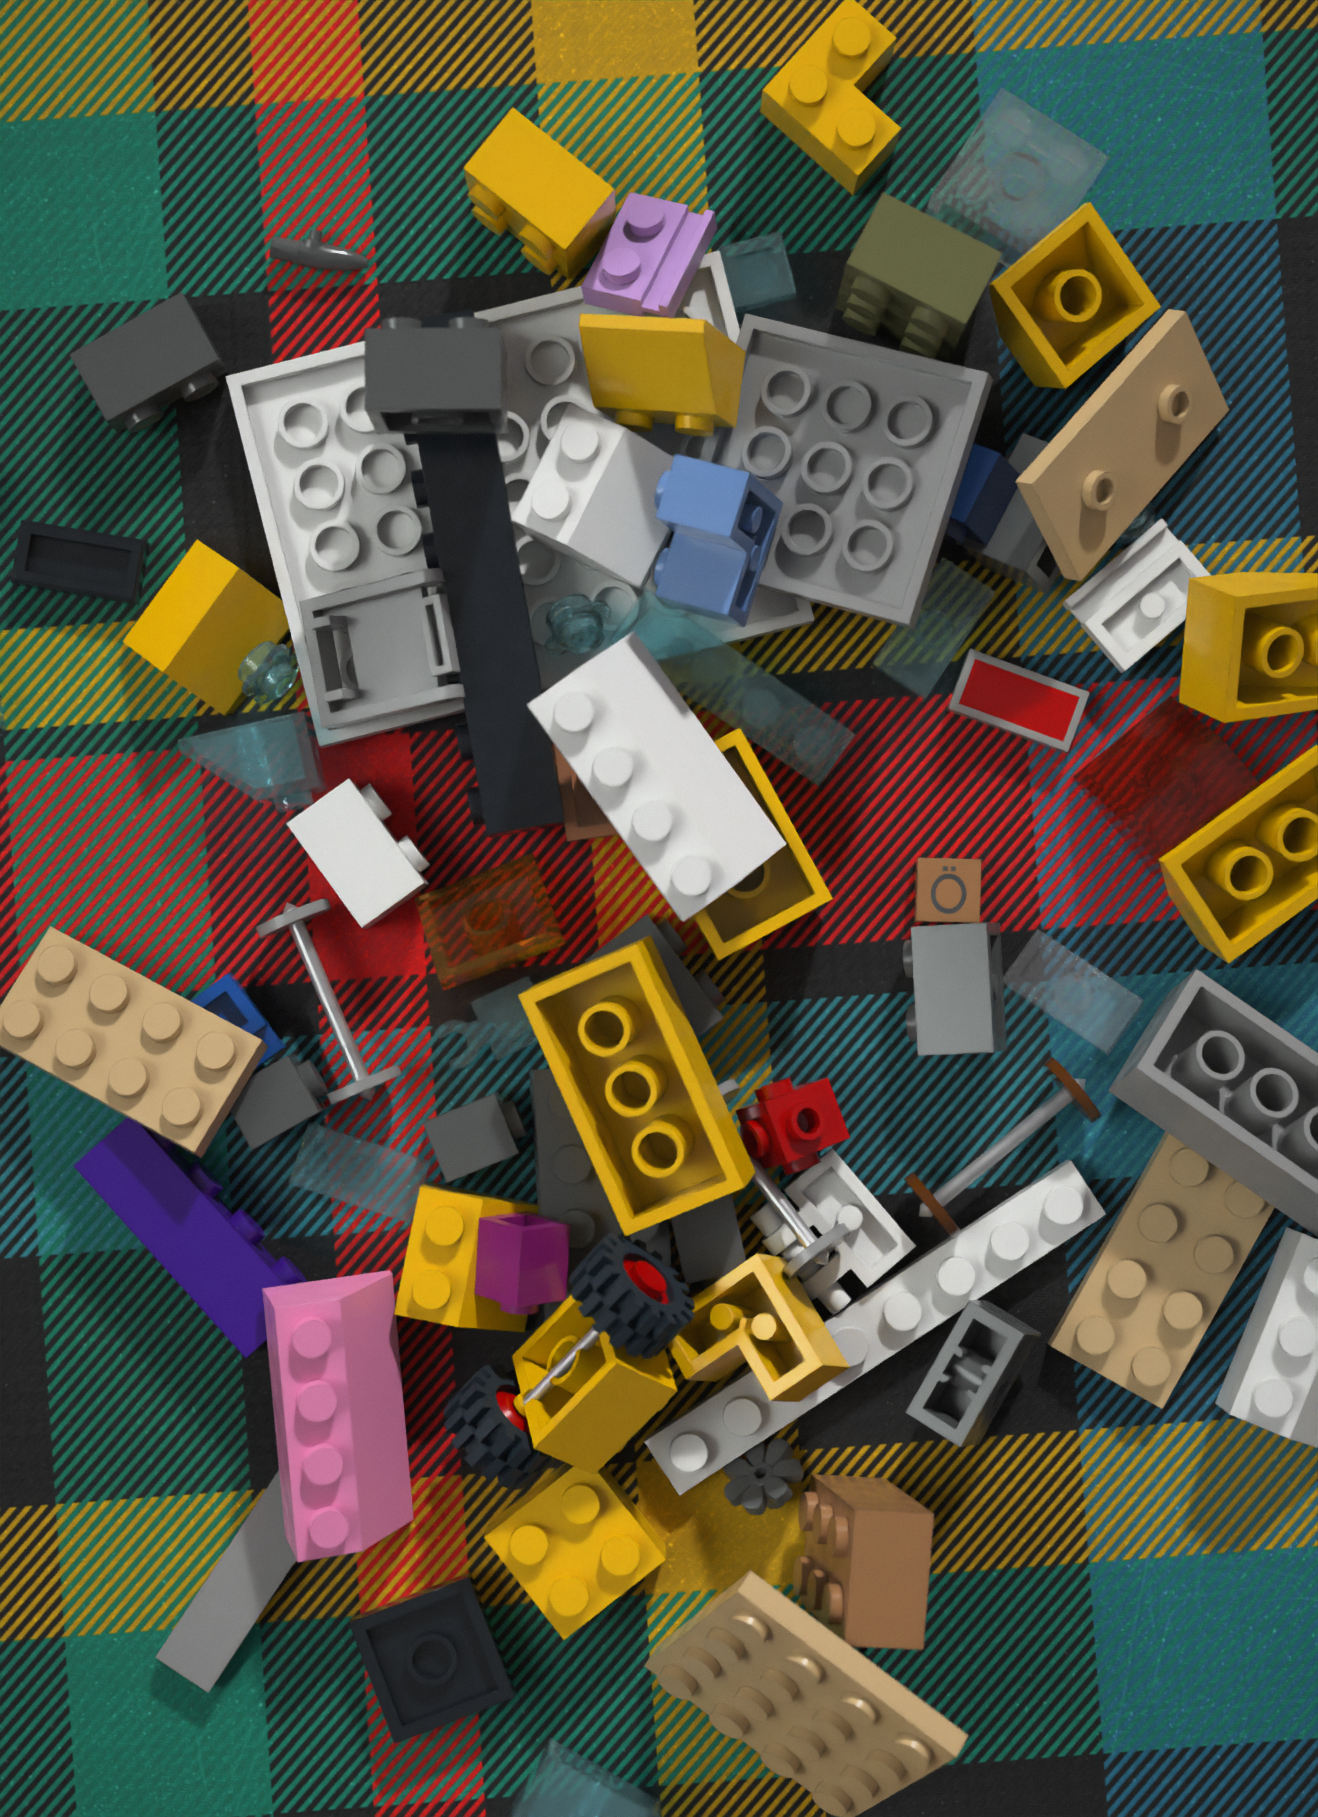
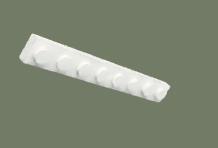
[644,1159,1106,1496]

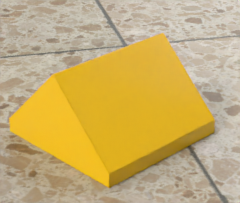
[122,540,290,717]

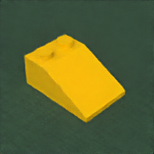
[1179,572,1318,723]

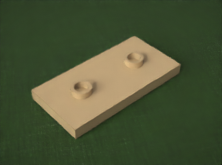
[1015,309,1229,581]

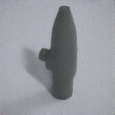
[270,230,368,271]

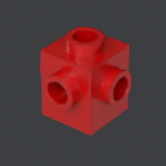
[735,1077,850,1175]

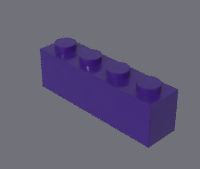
[73,1118,308,1358]

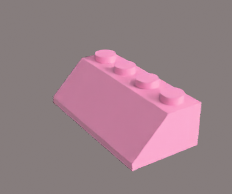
[262,1270,414,1562]

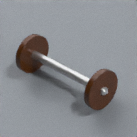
[904,1057,1101,1238]

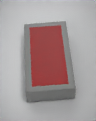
[947,649,1090,753]

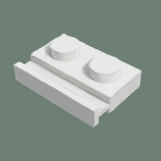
[1062,518,1211,673]

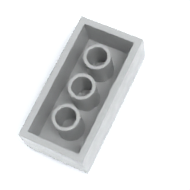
[1108,969,1318,1237]

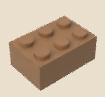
[793,1474,934,1650]

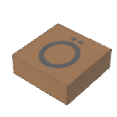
[914,857,981,923]

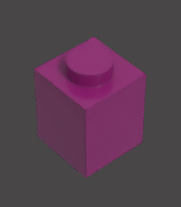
[475,1211,571,1315]

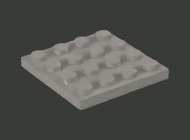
[699,313,993,630]

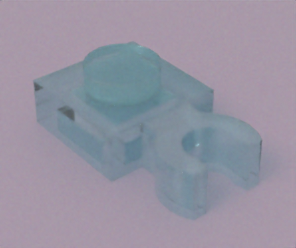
[435,976,538,1069]

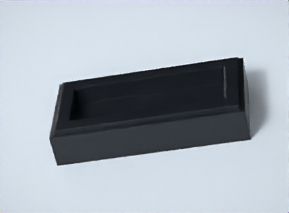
[11,520,150,605]

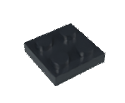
[349,1572,516,1743]

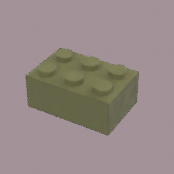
[835,192,1002,363]

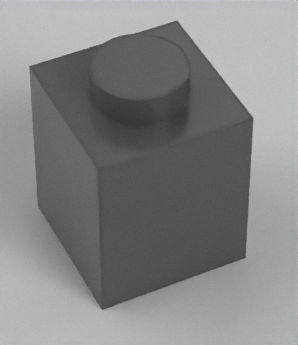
[230,1054,328,1150]
[423,1091,527,1182]
[670,1193,746,1291]

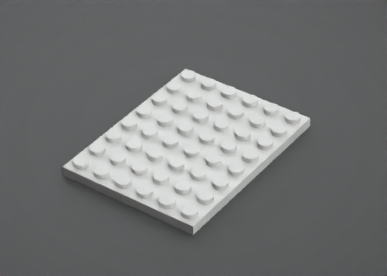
[226,251,814,748]

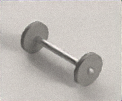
[256,898,402,1105]
[718,1079,851,1280]

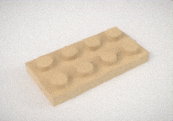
[0,926,268,1158]
[1048,1131,1275,1409]

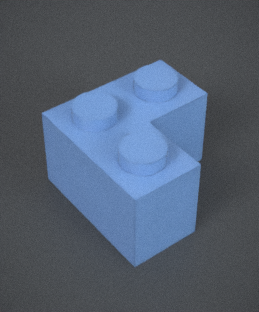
[654,454,783,627]

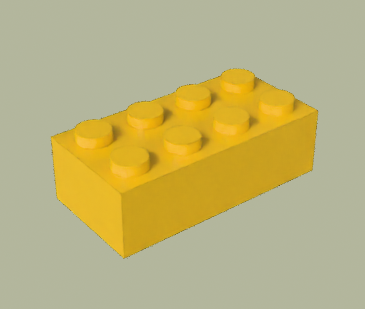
[518,935,756,1237]

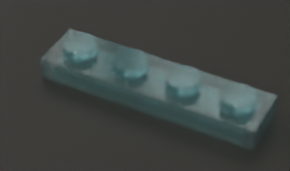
[609,587,856,786]

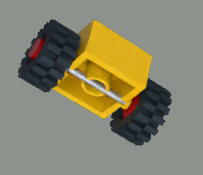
[443,1233,695,1490]

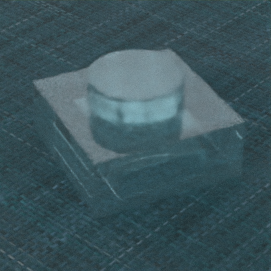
[719,231,797,313]

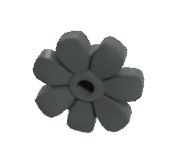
[723,1438,804,1515]

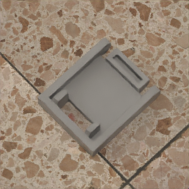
[299,568,465,728]

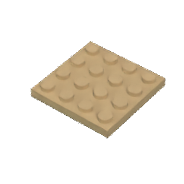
[644,1570,968,1817]

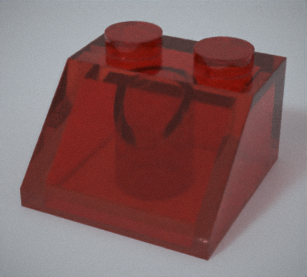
[1072,696,1260,874]

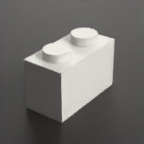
[286,778,430,929]

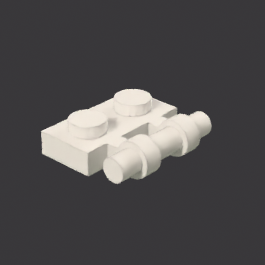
[750,1147,916,1315]

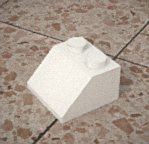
[511,403,674,590]

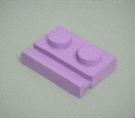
[581,192,717,318]

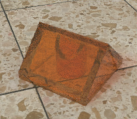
[414,853,568,991]

